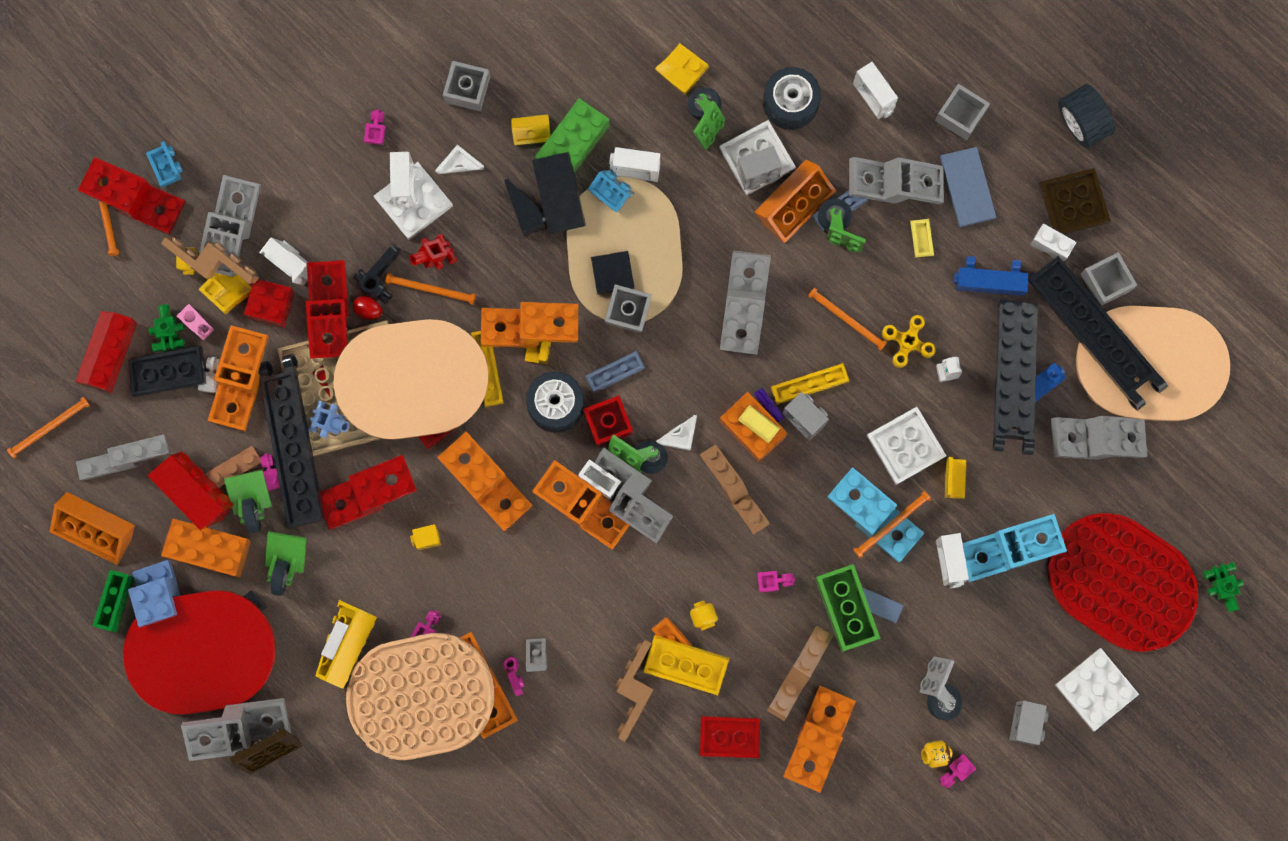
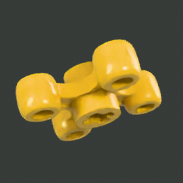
[882,315,936,368]

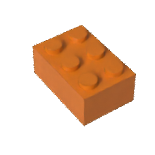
[719,392,788,463]

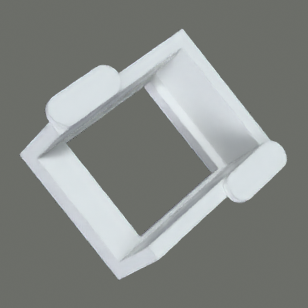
[259,237,308,286]

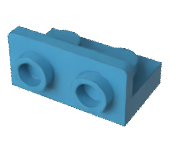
[588,170,634,213]

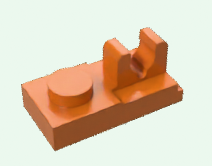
[652,617,692,646]

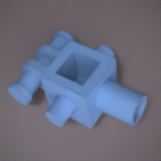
[308,400,349,438]

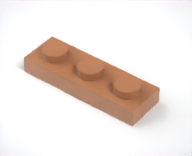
[205,446,261,489]

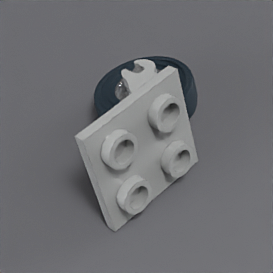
[919,657,963,721]

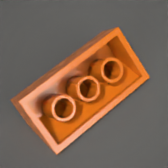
[755,160,836,243]
[49,492,135,565]

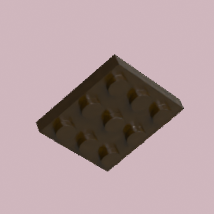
[1039,168,1111,235]
[230,729,302,775]

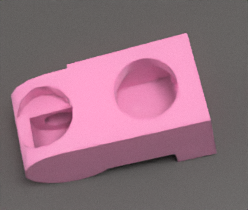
[177,304,214,341]

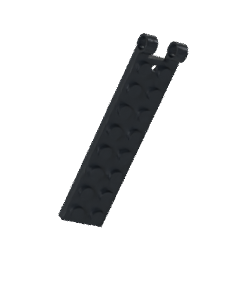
[1028,256,1168,411]
[992,300,1038,455]
[258,354,325,529]

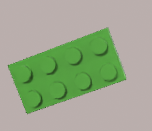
[535,98,610,174]
[815,564,880,652]

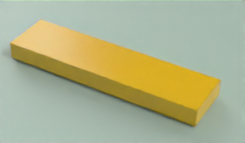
[471,331,504,407]
[771,363,849,405]

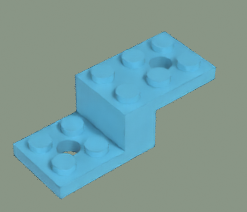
[827,467,924,563]
[962,514,1067,582]

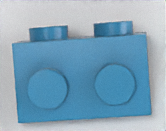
[146,141,183,188]

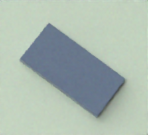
[940,147,996,228]

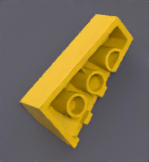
[315,600,377,689]

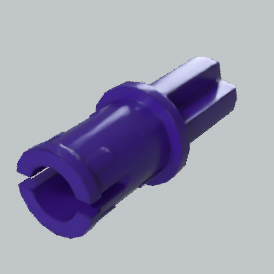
[754,388,785,423]

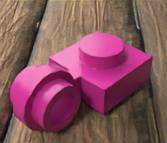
[364,109,386,145]
[260,453,280,491]
[757,571,795,593]
[410,610,441,637]
[503,657,525,696]
[939,754,976,789]

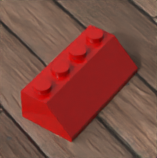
[75,311,137,394]
[148,451,234,531]

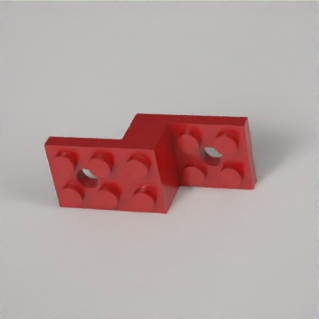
[78,157,186,235]
[306,260,350,359]
[320,454,417,530]

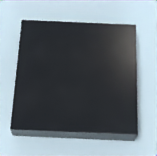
[591,251,635,295]

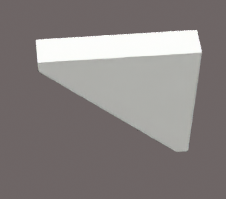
[435,145,484,174]
[656,415,697,451]

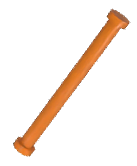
[99,179,120,256]
[385,273,476,305]
[808,287,887,351]
[7,396,91,459]
[853,491,931,559]

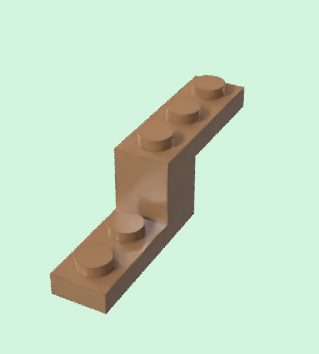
[161,237,259,284]
[699,444,770,535]
[767,626,833,721]
[615,640,653,742]

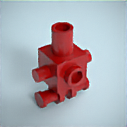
[410,234,458,270]

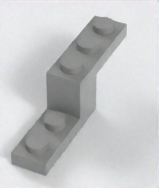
[76,434,170,481]

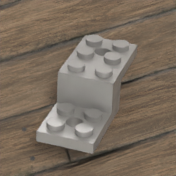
[849,157,944,204]
[199,175,261,277]
[720,250,771,355]
[1051,416,1147,460]
[595,448,673,543]
[181,698,291,761]

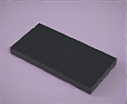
[532,152,586,234]
[128,346,207,397]

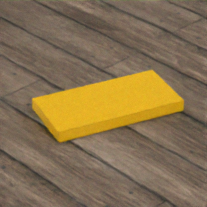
[643,635,729,696]

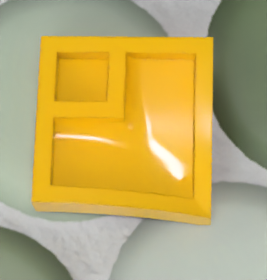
[655,43,709,95]
[199,273,252,315]

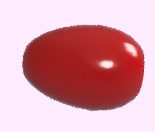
[353,296,382,320]

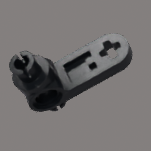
[353,244,401,304]

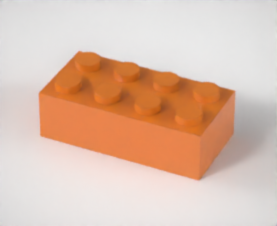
[161,519,251,578]

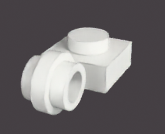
[198,356,220,394]

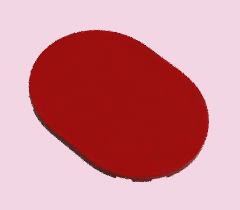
[1048,513,1198,652]
[123,590,276,715]

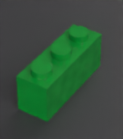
[92,570,134,633]

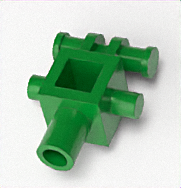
[149,304,185,352]
[1202,562,1244,613]

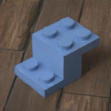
[128,560,181,627]

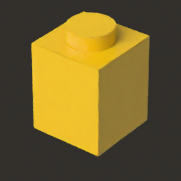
[410,524,441,550]

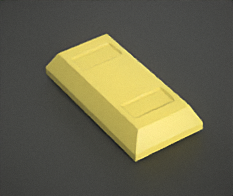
[910,219,934,258]
[738,405,780,443]

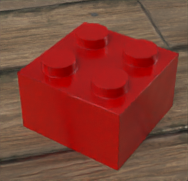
[244,279,295,328]
[583,395,633,448]

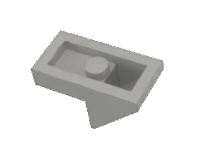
[526,638,547,672]

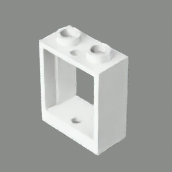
[853,62,898,119]
[609,147,660,182]
[390,152,414,209]
[936,533,969,589]

